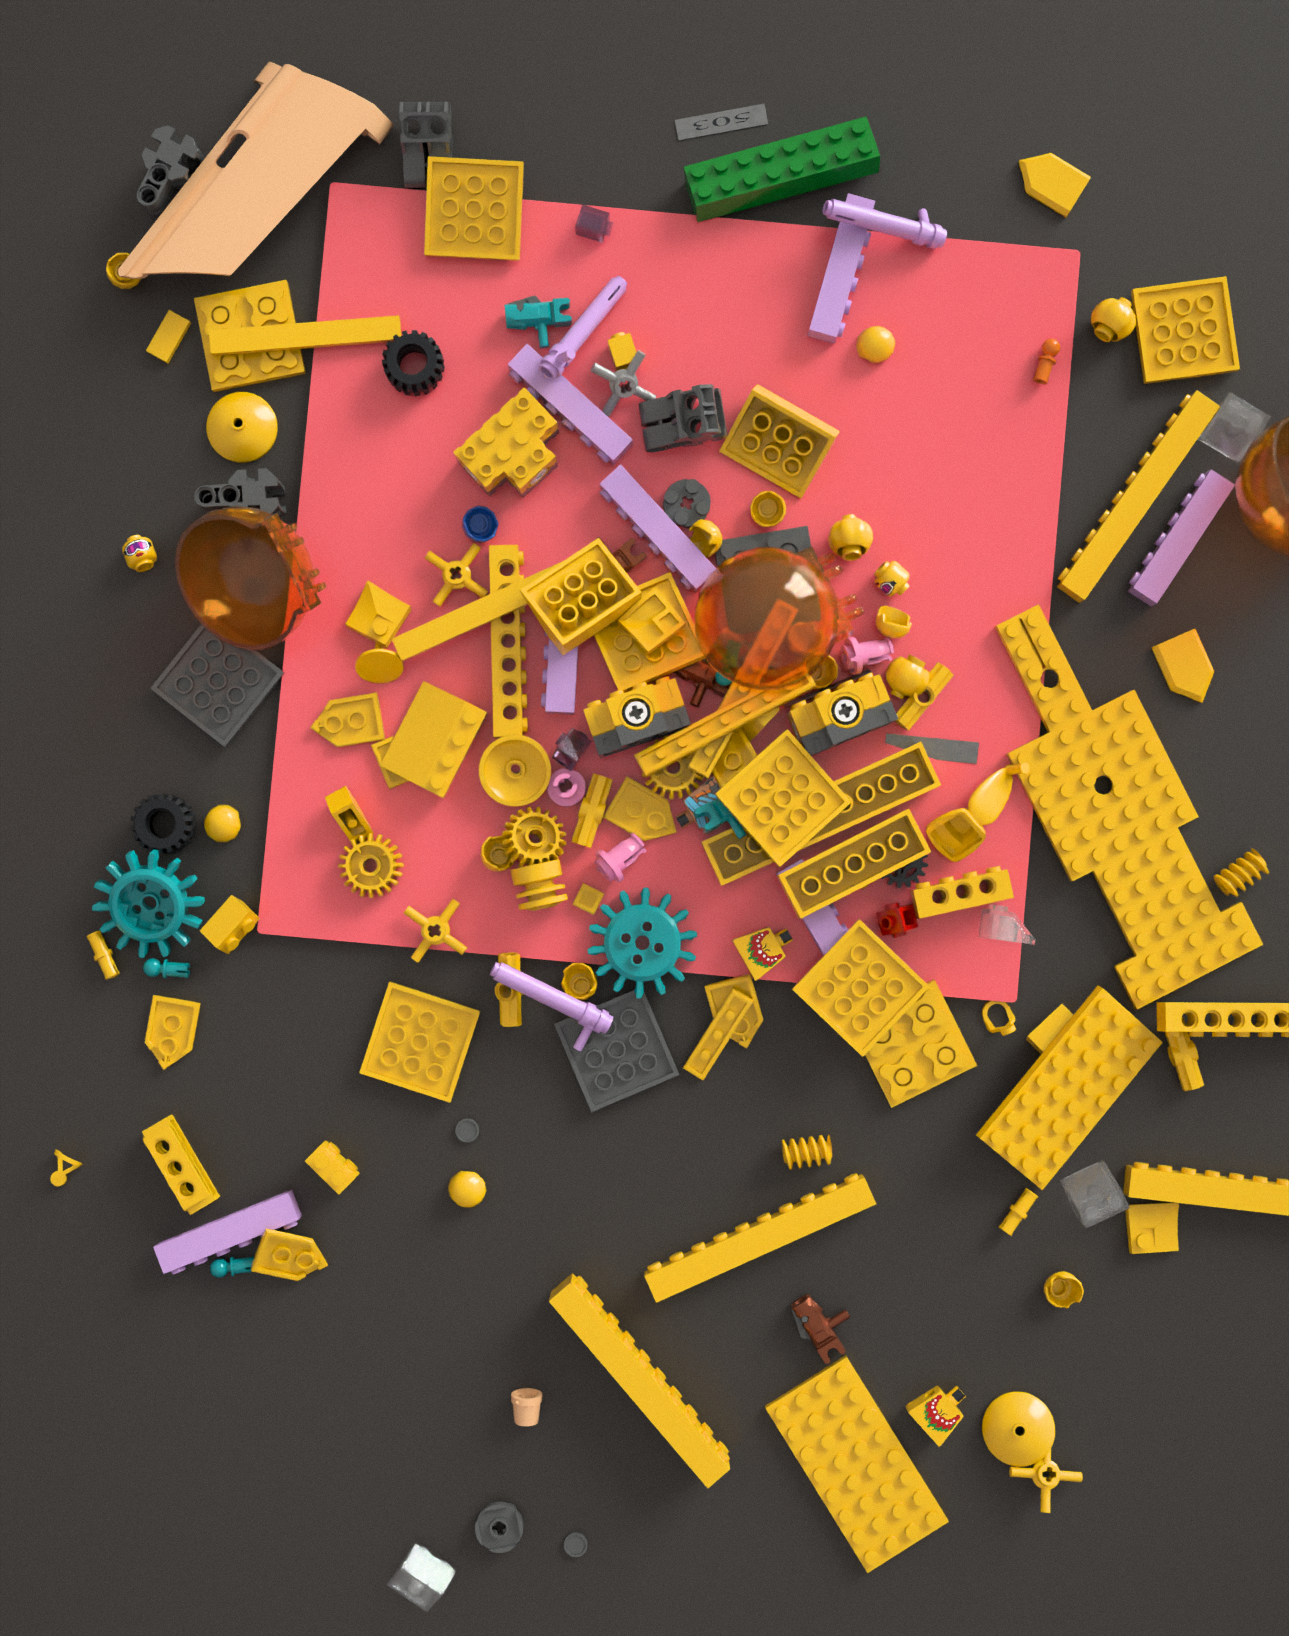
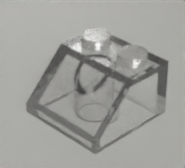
[1198,392,1271,463]
[978,905,1035,945]
[1060,1160,1130,1228]
[387,1544,455,1612]

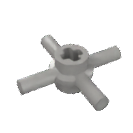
[591,350,656,416]

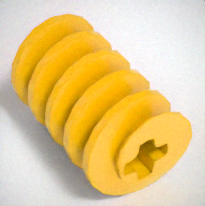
[1213,848,1269,897]
[781,1134,832,1170]

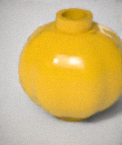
[1091,297,1136,342]
[828,514,873,561]
[886,654,930,700]

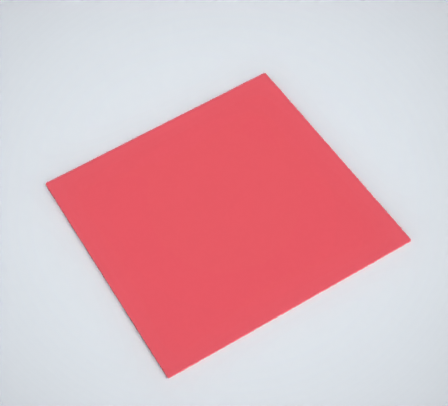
[257,182,1080,1003]

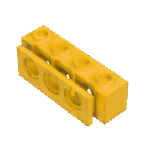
[910,866,1014,919]
[142,1115,220,1215]

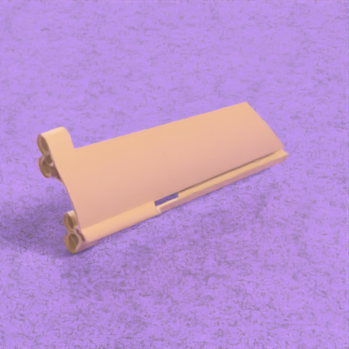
[118,62,394,279]

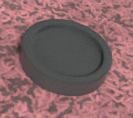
[455,1118,479,1143]
[564,1532,588,1557]

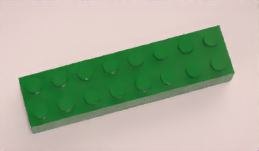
[684,116,880,222]

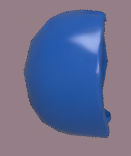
[462,506,498,543]

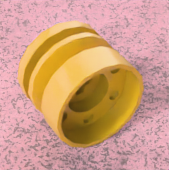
[510,860,568,911]

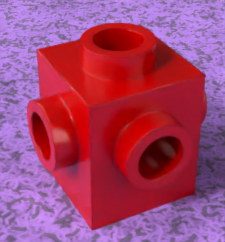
[876,902,919,938]

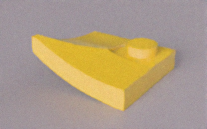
[345,581,412,648]
[617,587,686,654]
[1125,1202,1179,1254]

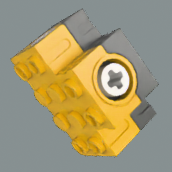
[453,387,559,498]
[787,673,898,756]
[583,676,691,758]

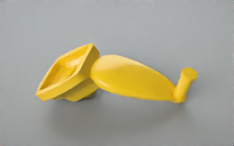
[926,762,1030,862]

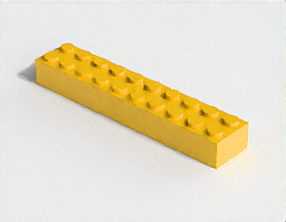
[701,742,941,886]
[549,1273,730,1488]

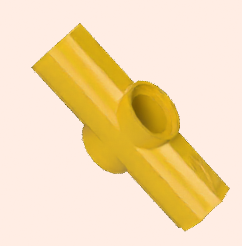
[895,662,954,731]
[572,773,613,848]
[495,952,523,1027]
[1165,1016,1204,1091]

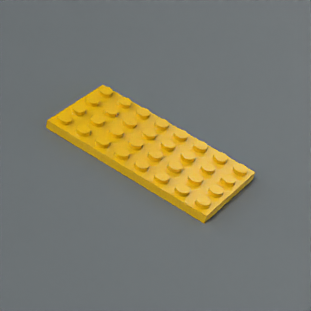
[976,985,1163,1190]
[765,1355,949,1573]

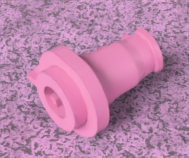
[840,637,894,675]
[547,768,586,807]
[594,833,647,883]

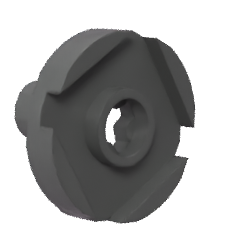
[663,479,711,528]
[475,1501,524,1553]

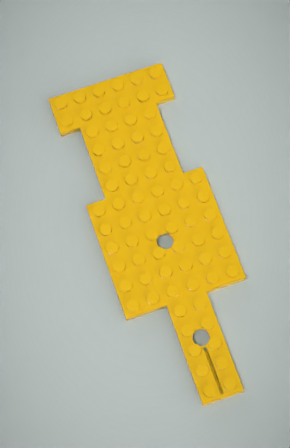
[995,604,1263,1009]

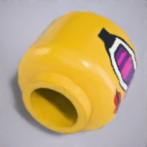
[122,535,157,572]
[874,561,909,596]

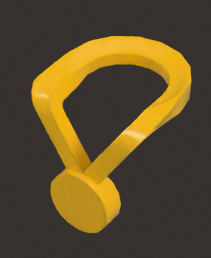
[982,1001,1016,1036]
[50,1149,84,1186]

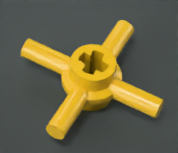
[425,543,489,607]
[403,898,468,963]
[1009,1449,1083,1513]

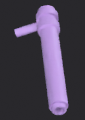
[823,199,947,249]
[539,276,627,380]
[490,962,613,1051]

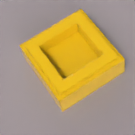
[572,883,605,915]

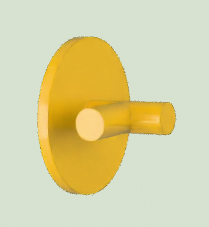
[355,643,404,683]

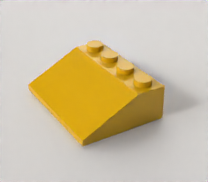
[719,384,840,498]
[520,538,642,655]
[380,681,487,798]

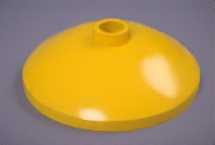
[206,392,278,463]
[479,734,551,807]
[982,1391,1055,1467]

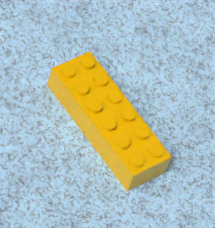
[777,809,931,919]

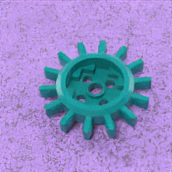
[92,849,205,958]
[587,887,697,998]

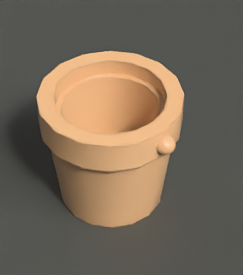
[511,1388,542,1426]

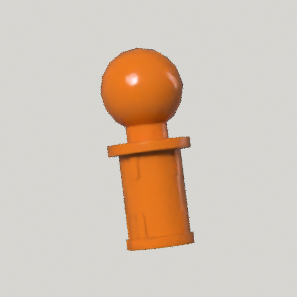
[1033,338,1060,385]

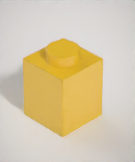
[608,332,636,371]

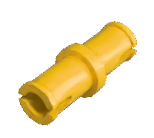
[86,930,120,980]
[998,1188,1038,1236]

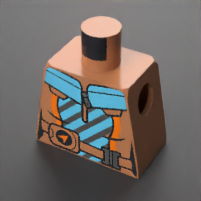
[675,776,720,830]

